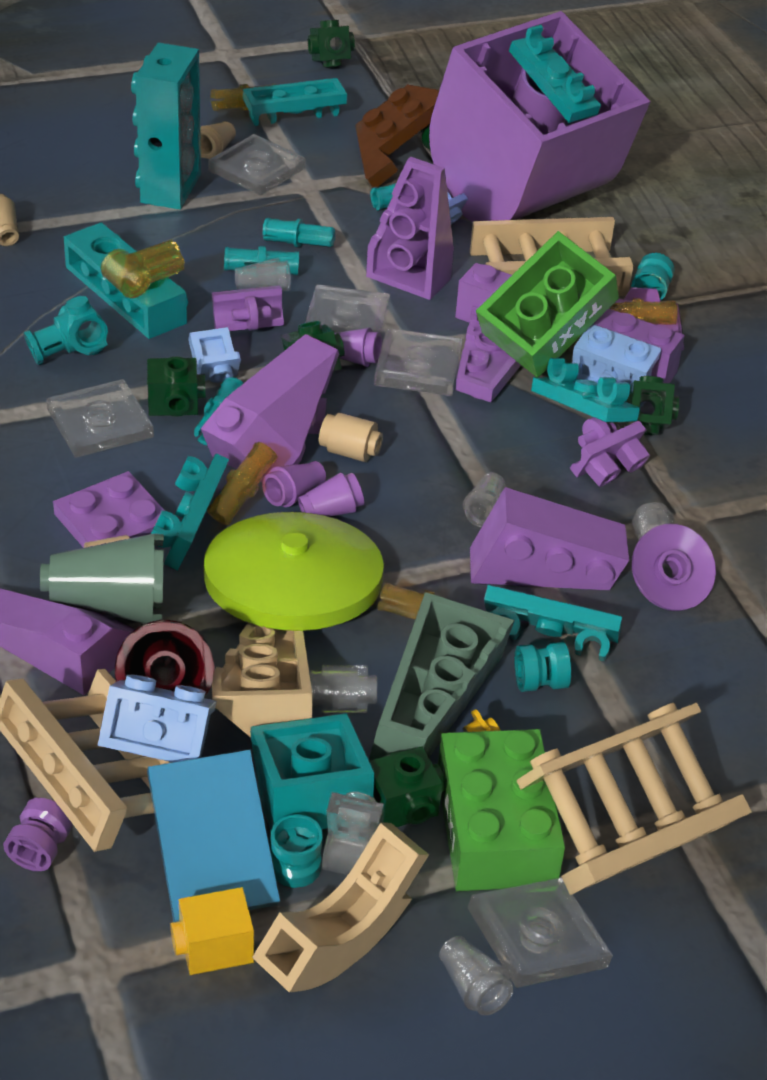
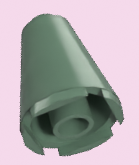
[40,534,164,624]

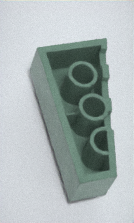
[369,592,514,761]

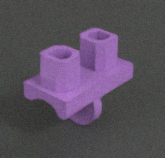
[212,285,284,331]
[570,417,650,487]

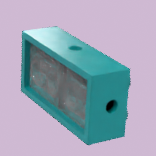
[131,42,201,210]

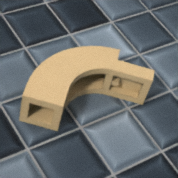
[252,823,429,992]

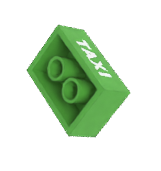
[476,231,619,377]
[438,729,565,891]

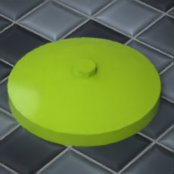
[204,512,384,631]

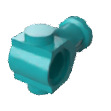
[24,296,108,365]

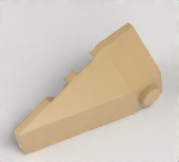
[212,623,312,738]

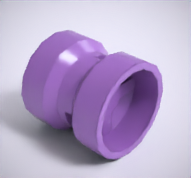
[3,798,73,871]

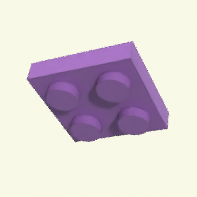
[53,471,165,548]

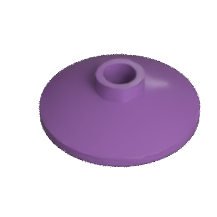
[632,524,716,611]

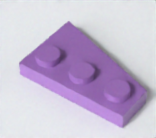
[455,306,521,402]

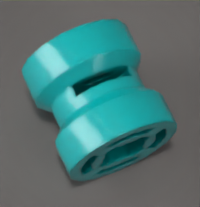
[631,253,675,301]
[514,642,571,692]
[270,814,323,888]

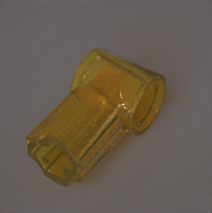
[101,239,184,298]

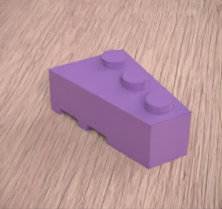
[470,487,629,590]

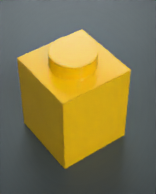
[170,887,254,975]

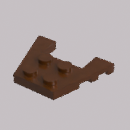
[355,84,439,188]

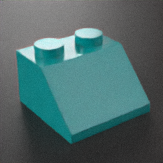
[250,713,374,830]

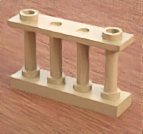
[470,217,634,296]
[0,669,173,852]
[516,702,752,895]

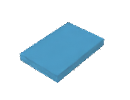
[147,750,280,922]

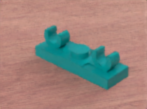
[509,25,601,123]
[243,78,347,126]
[531,358,640,422]
[151,453,229,571]
[484,585,622,661]

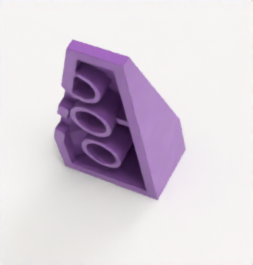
[366,157,454,300]
[201,334,339,482]
[0,588,135,695]

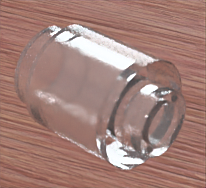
[310,665,377,713]

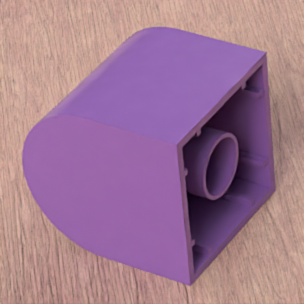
[429,11,651,222]

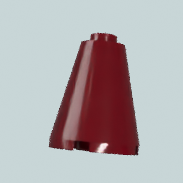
[115,620,215,695]

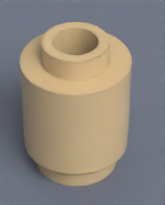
[319,412,383,462]

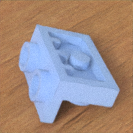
[572,324,661,407]
[98,675,217,762]

